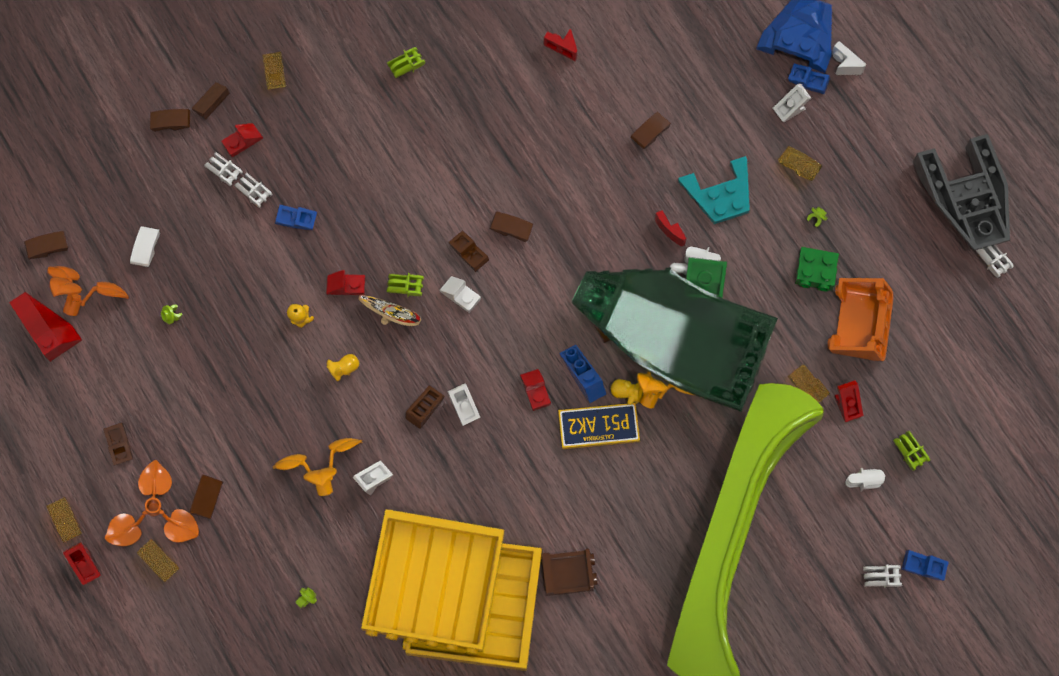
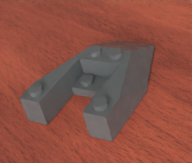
[913,134,1010,251]

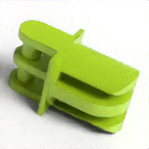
[387,47,425,78]
[387,273,424,297]
[893,430,930,471]

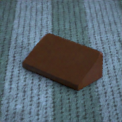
[192,82,230,120]
[190,474,223,519]

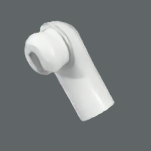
[668,263,688,276]

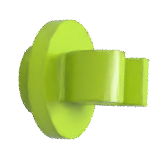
[807,206,828,227]
[161,304,183,324]
[295,588,317,608]

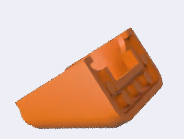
[828,278,893,361]

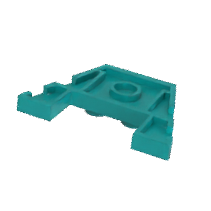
[678,156,750,224]

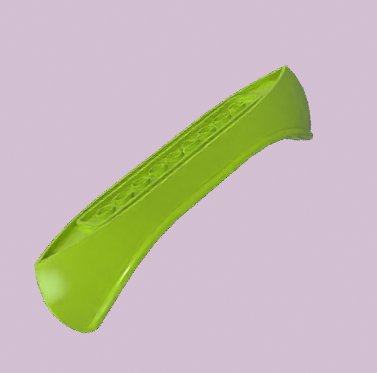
[667,383,824,676]

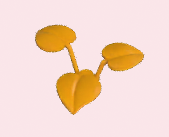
[626,347,702,409]
[273,438,363,496]

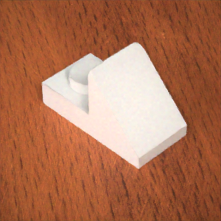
[832,41,866,75]
[773,84,811,122]
[439,276,481,313]
[448,383,480,426]
[353,460,393,495]

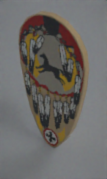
[358,295,421,326]

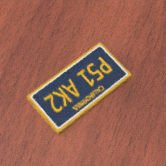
[558,403,640,449]

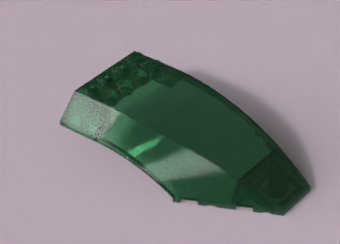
[572,267,778,412]

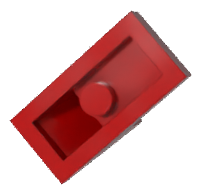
[544,29,578,61]
[221,123,263,157]
[327,270,366,295]
[520,369,551,411]
[835,380,863,422]
[63,543,101,585]

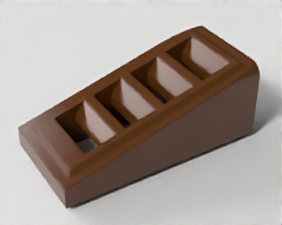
[405,385,445,429]

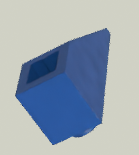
[559,345,606,403]

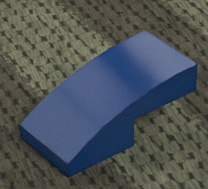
[788,64,830,94]
[275,205,317,230]
[902,550,948,581]

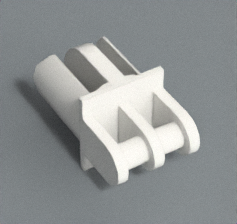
[204,152,243,186]
[235,173,273,208]
[976,245,1014,278]
[684,247,721,264]
[845,468,885,492]
[863,564,902,588]

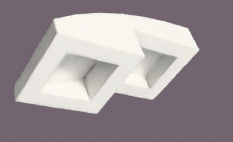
[130,226,160,267]

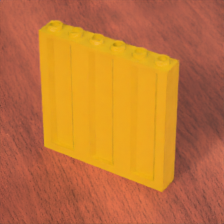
[361,509,504,655]
[403,543,542,671]

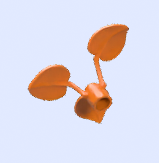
[47,266,129,316]
[105,460,199,546]

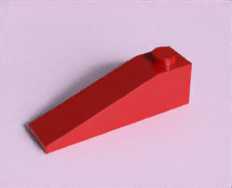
[9,292,82,362]

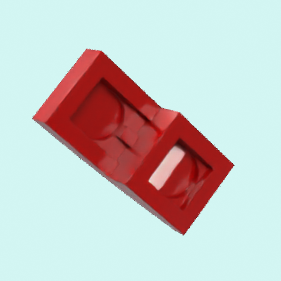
[655,210,687,247]

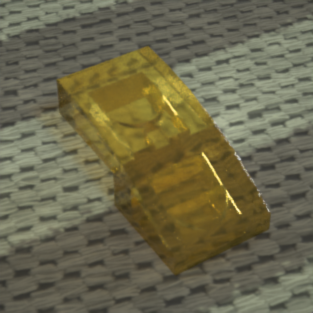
[263,52,286,89]
[779,146,822,181]
[787,364,830,403]
[47,497,82,543]
[136,539,180,582]

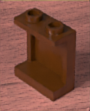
[542,548,597,596]

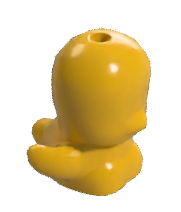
[287,304,314,328]
[326,354,359,382]
[610,379,643,405]

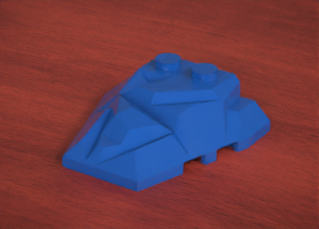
[757,0,832,73]

